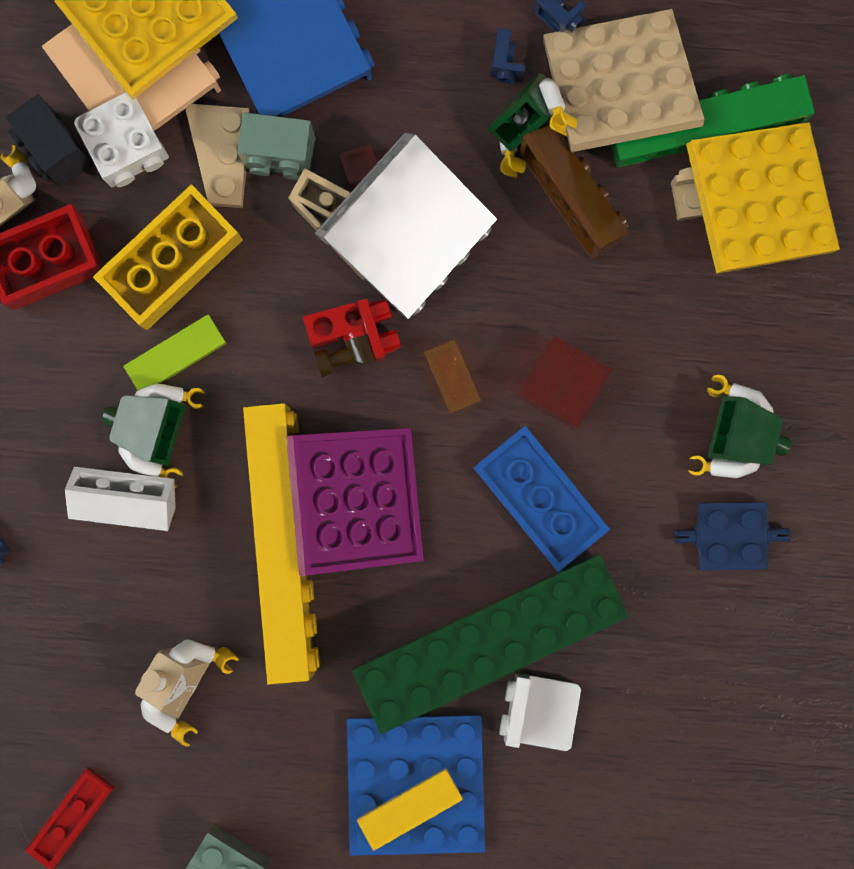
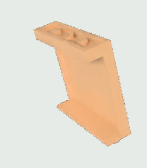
[42,24,221,131]

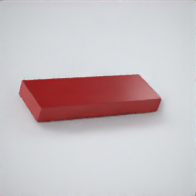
[25,767,115,869]

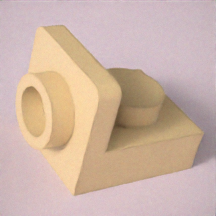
[671,167,703,221]

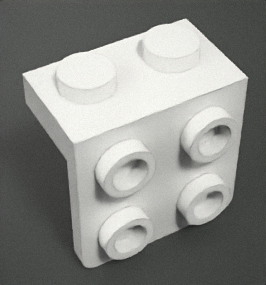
[74,92,169,188]
[499,672,581,751]

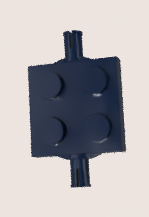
[674,501,790,571]

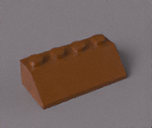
[519,125,629,261]

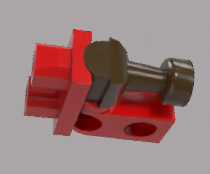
[303,299,401,377]

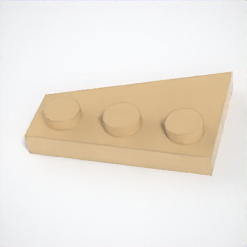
[185,104,251,208]

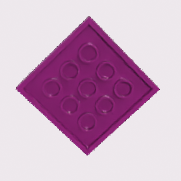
[286,428,424,576]

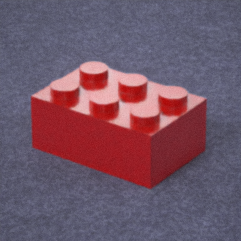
[0,204,104,310]

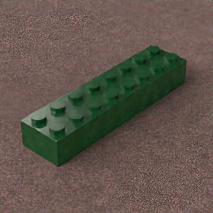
[351,555,629,735]

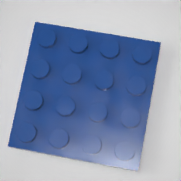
[347,714,485,856]

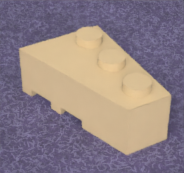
[288,168,365,281]

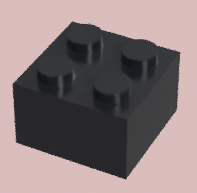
[5,94,94,187]

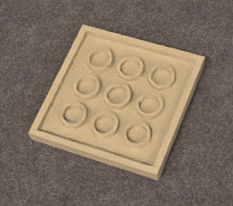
[543,9,704,152]

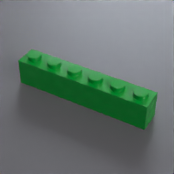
[610,74,815,168]

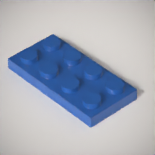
[473,426,610,572]

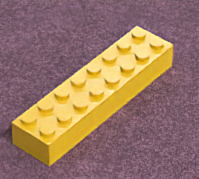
[243,404,320,685]

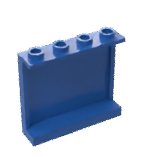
[219,0,375,117]

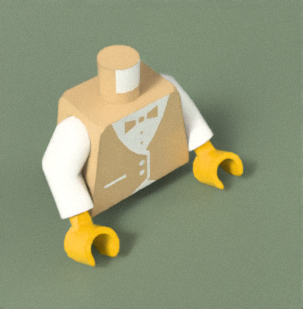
[0,145,36,229]
[135,640,238,746]

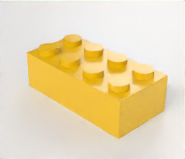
[93,184,243,330]

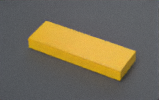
[357,768,463,851]

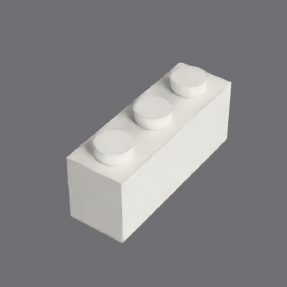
[65,467,175,531]

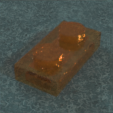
[424,339,481,414]

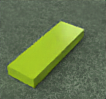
[123,315,227,390]

